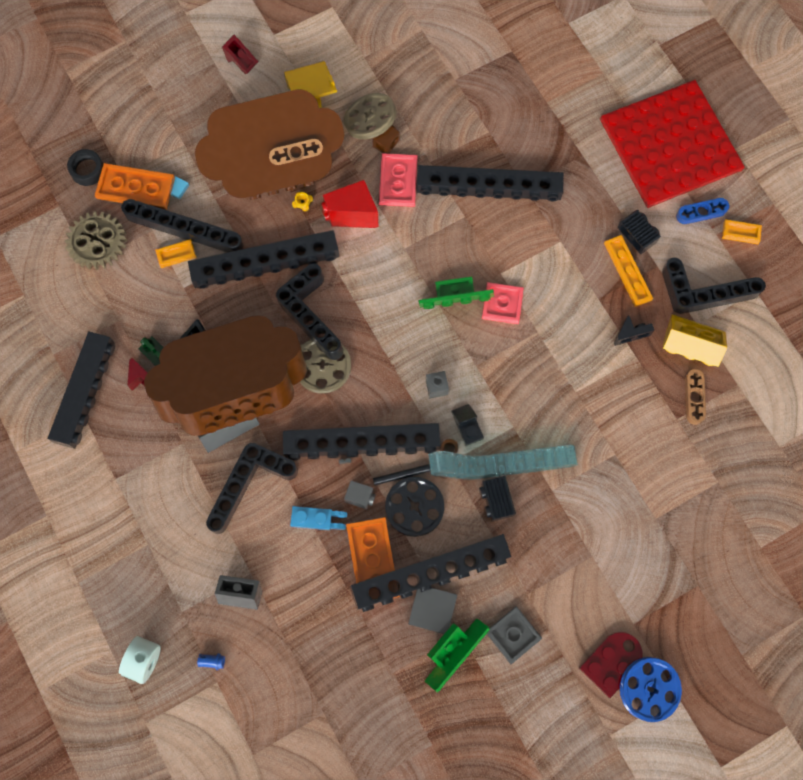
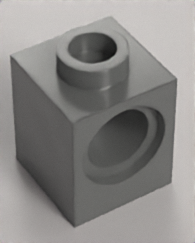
[426,371,449,399]
[344,481,376,509]

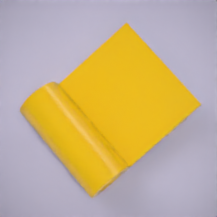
[284,61,337,98]

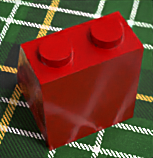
[321,180,379,228]

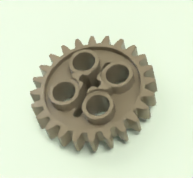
[65,211,127,270]

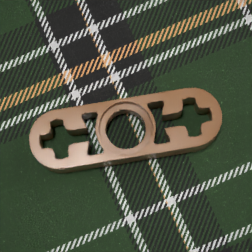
[269,139,323,165]
[685,369,706,425]

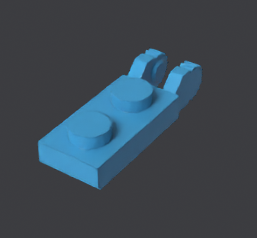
[290,506,347,530]

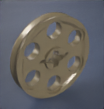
[344,93,397,139]
[300,337,351,394]

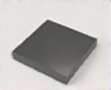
[408,588,457,634]
[487,606,542,665]

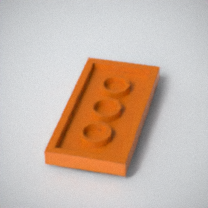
[94,163,175,210]
[346,517,400,599]

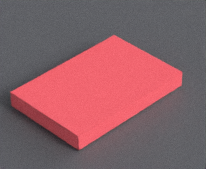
[379,153,418,207]

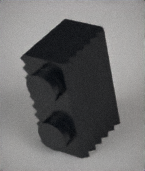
[617,210,661,255]
[479,476,516,522]

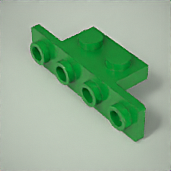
[418,277,494,309]
[425,619,490,692]

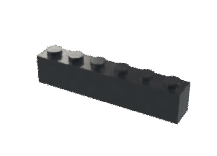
[47,331,115,449]

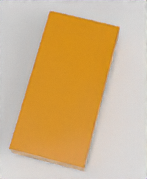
[722,219,762,244]
[155,239,197,268]

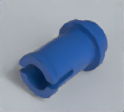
[197,653,225,670]

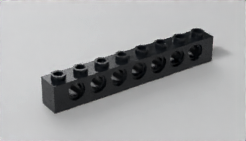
[417,165,564,202]
[188,230,339,289]
[283,423,440,460]
[349,534,512,612]

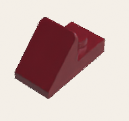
[222,34,259,74]
[127,358,147,391]

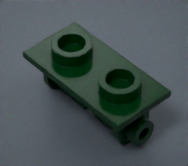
[138,336,164,366]

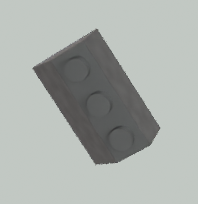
[198,418,260,453]

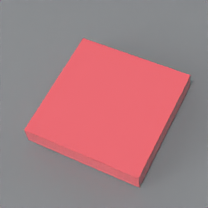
[482,282,524,324]

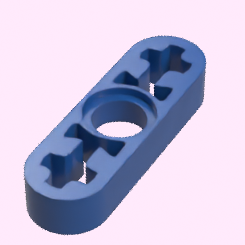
[676,198,730,224]

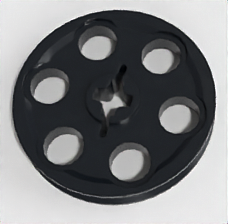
[385,477,444,537]

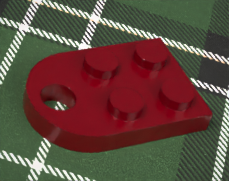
[578,632,643,698]

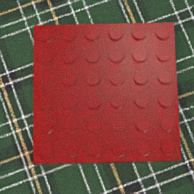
[600,80,745,208]

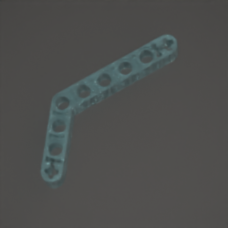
[428,445,578,480]

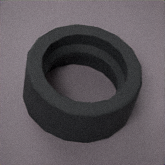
[67,149,103,186]

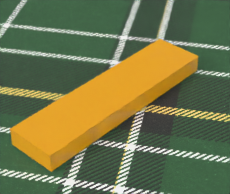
[604,235,653,307]

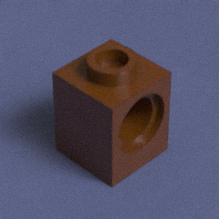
[373,125,400,154]

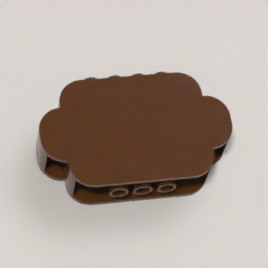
[195,89,344,200]
[144,315,307,436]

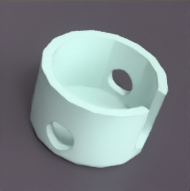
[119,636,161,684]

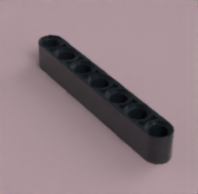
[121,199,244,253]

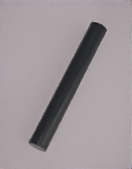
[373,464,431,486]

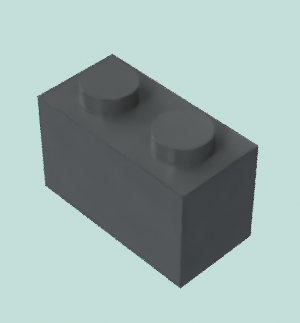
[214,575,263,610]

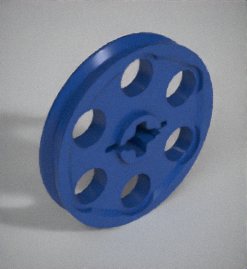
[620,657,682,722]

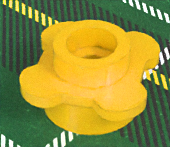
[292,192,313,211]

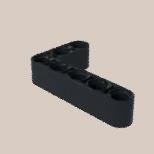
[662,258,766,314]
[276,264,343,360]
[206,443,298,534]

